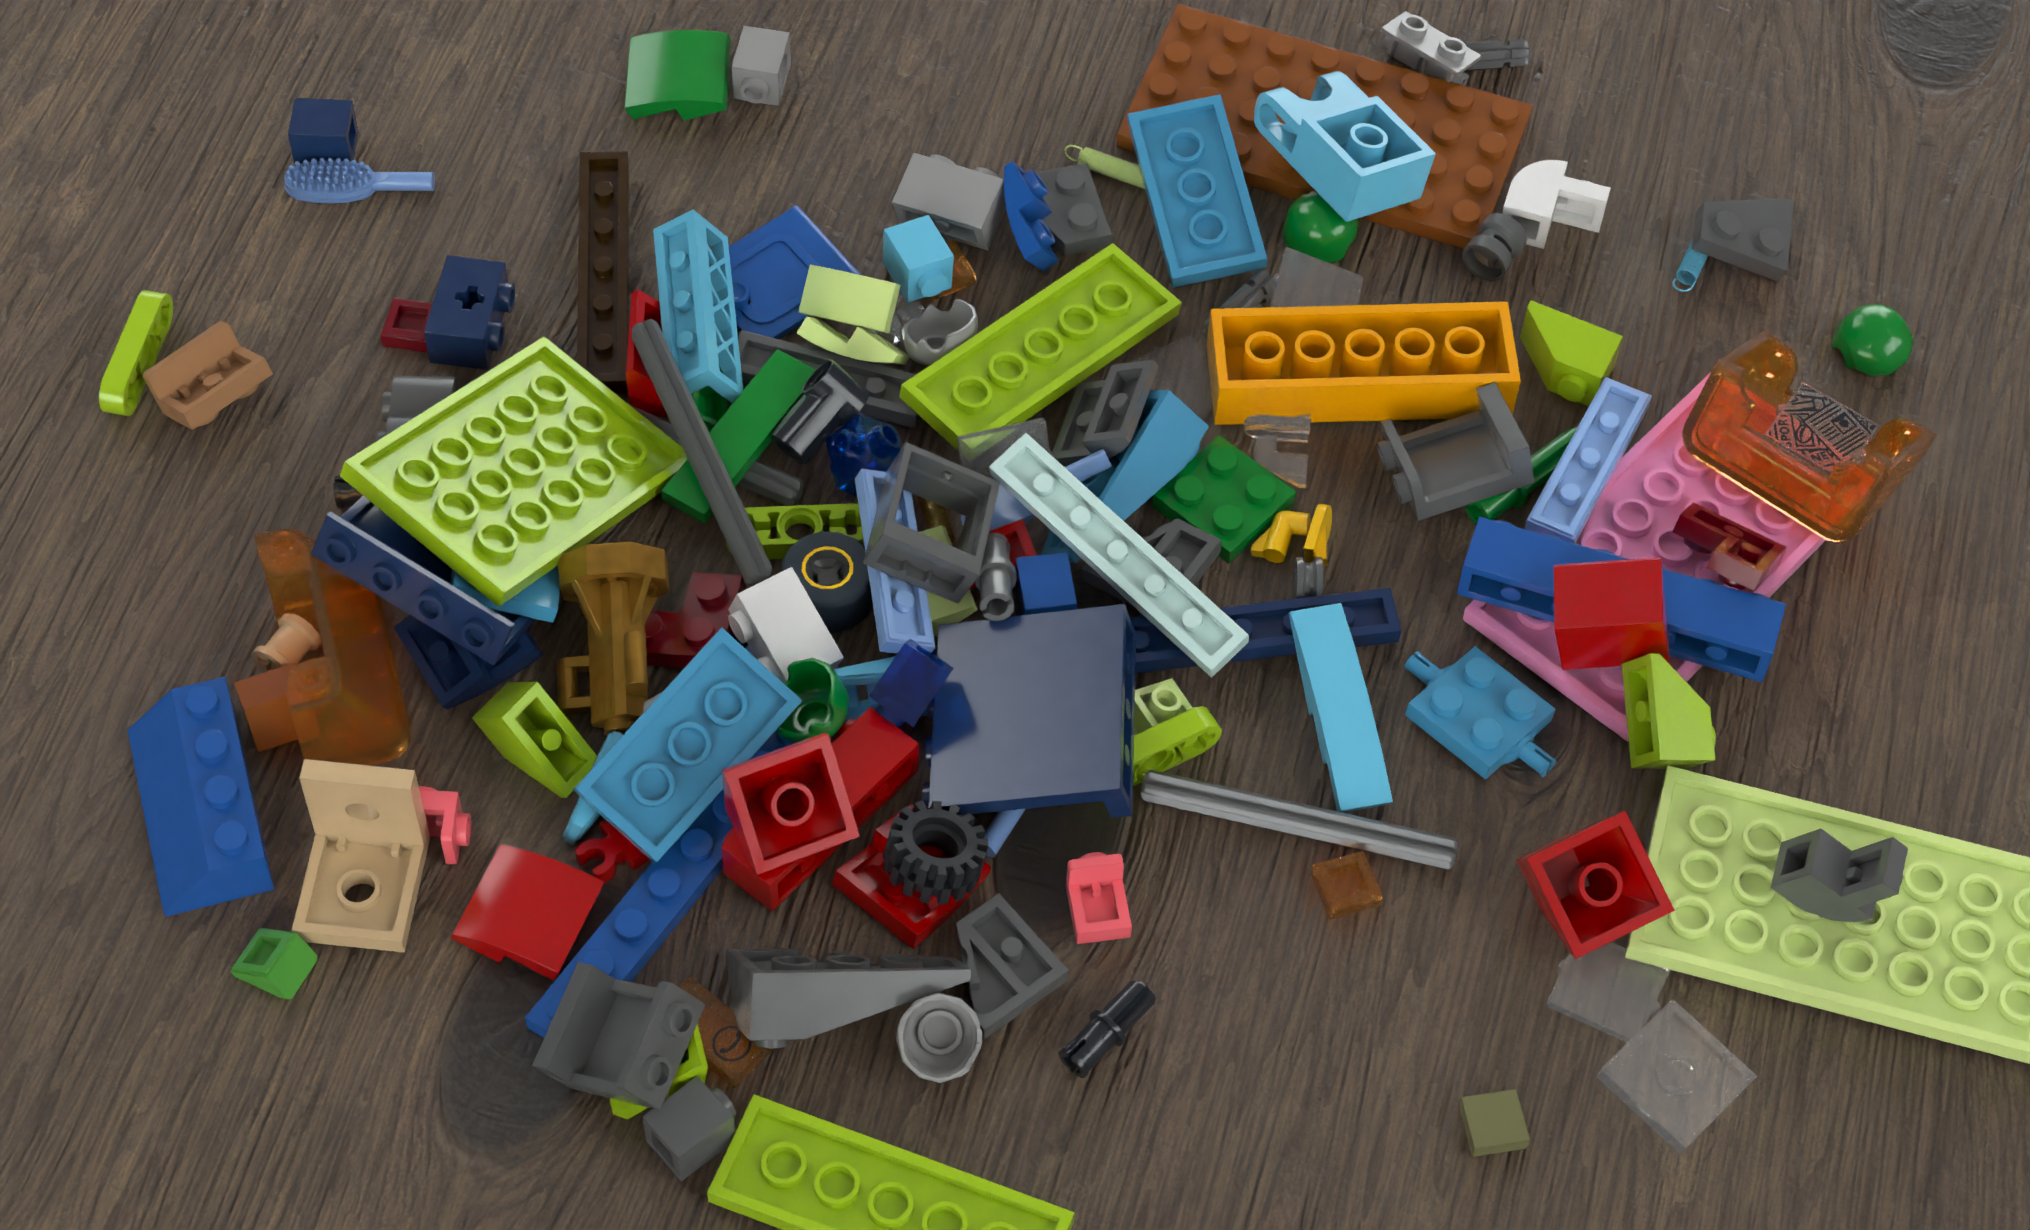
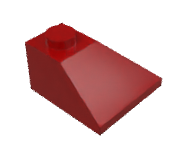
[1516,811,1675,959]

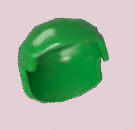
[1282,191,1359,264]
[1831,303,1913,377]
[776,658,850,744]

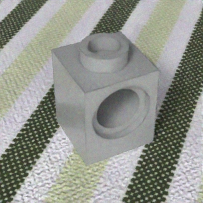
[731,26,791,106]

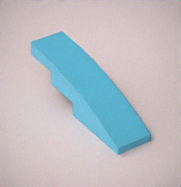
[1289,603,1393,813]

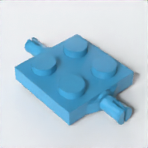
[1404,646,1557,780]

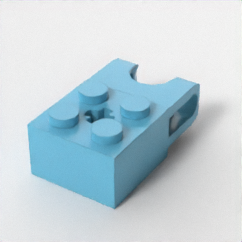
[1254,71,1436,222]

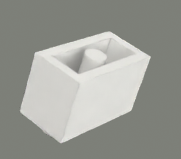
[728,567,844,684]

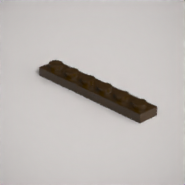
[577,151,629,393]

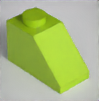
[1520,300,1623,407]
[1622,653,1716,769]
[472,682,597,798]

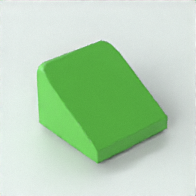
[230,928,318,1000]

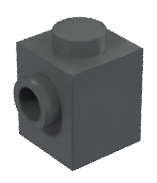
[643,1076,736,1182]

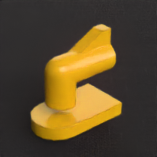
[1251,504,1332,566]

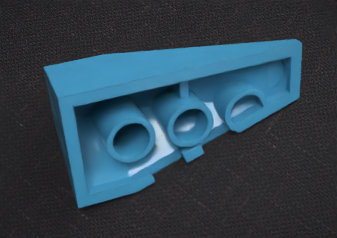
[1041,390,1209,563]

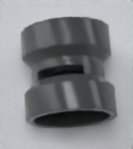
[1462,213,1527,281]

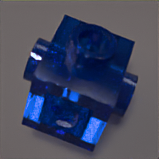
[826,413,901,497]

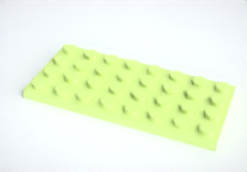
[1625,765,2030,1064]

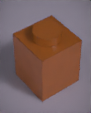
[234,662,324,753]

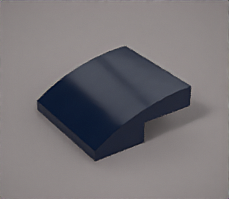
[393,615,543,709]

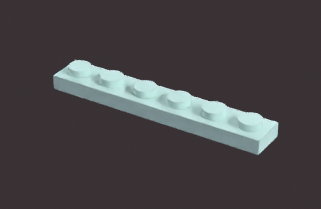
[989,433,1249,678]

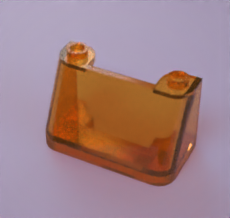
[1682,330,1936,543]
[255,529,411,766]

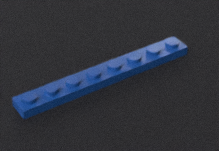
[525,730,794,1038]

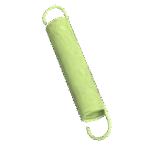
[1064,145,1145,189]

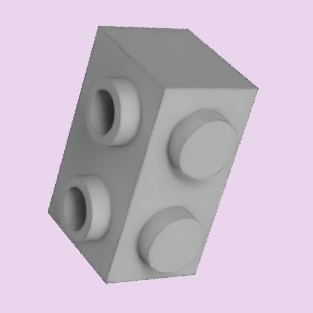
[892,153,1006,251]

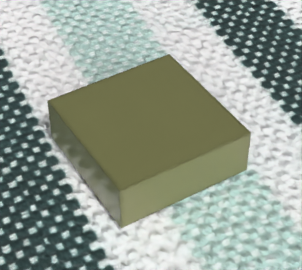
[1459,1089,1530,1157]

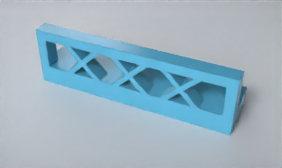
[653,210,743,403]

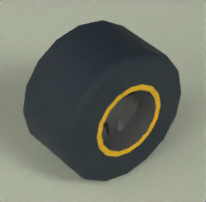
[781,532,873,633]

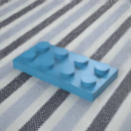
[1127,94,1267,288]
[573,628,802,864]

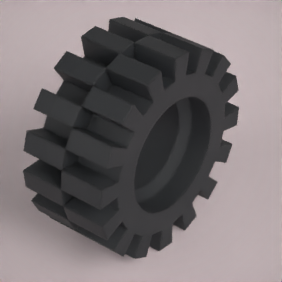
[883,801,988,904]

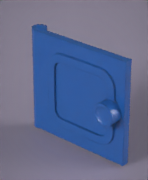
[729,206,862,339]

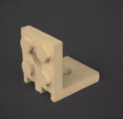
[292,759,430,952]

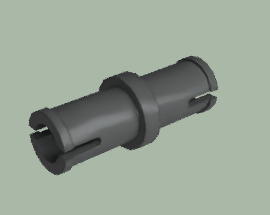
[975,533,1016,621]

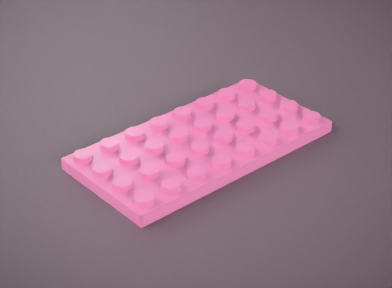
[1463,369,1877,742]

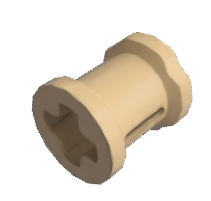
[251,613,322,672]

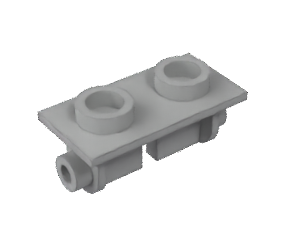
[1380,11,1482,85]

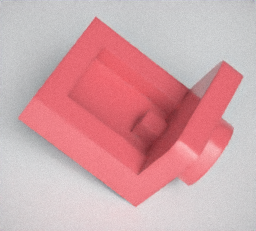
[419,786,471,864]
[1066,852,1132,944]

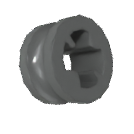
[1293,557,1323,599]

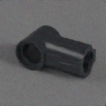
[770,359,869,464]

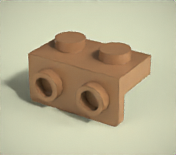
[143,321,273,430]

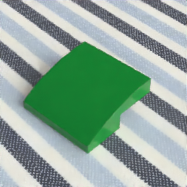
[625,30,731,120]

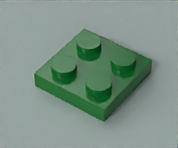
[1152,435,1296,564]

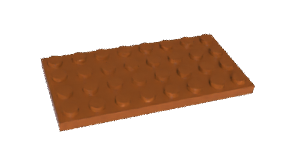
[1116,4,1533,249]

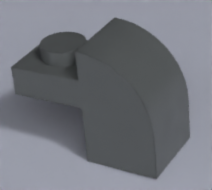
[1770,828,1908,922]

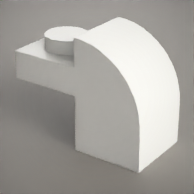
[1502,160,1611,249]

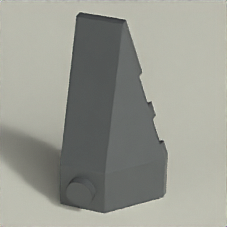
[726,948,971,1048]

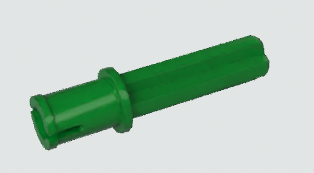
[1465,427,1578,525]

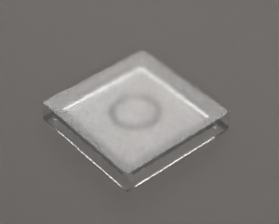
[1596,999,1757,1155]

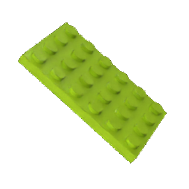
[340,337,688,607]

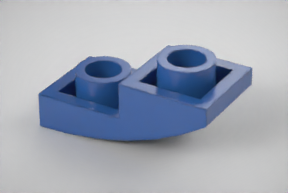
[1003,161,1059,272]

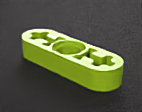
[99,290,173,416]
[726,503,864,559]
[1133,706,1222,786]

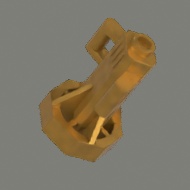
[556,542,669,736]

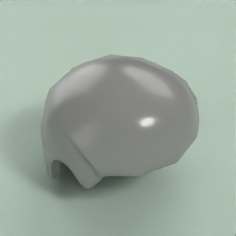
[902,299,978,367]
[896,993,983,1083]

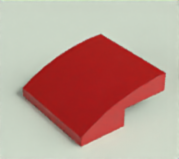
[832,804,991,949]
[451,844,604,981]

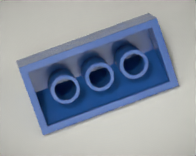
[127,677,275,917]

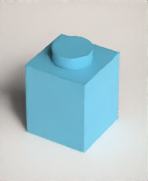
[882,215,954,303]

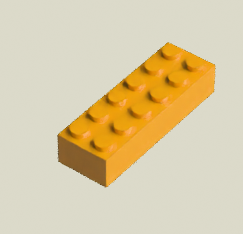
[1206,302,1521,425]

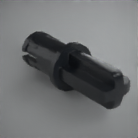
[1058,980,1156,1078]

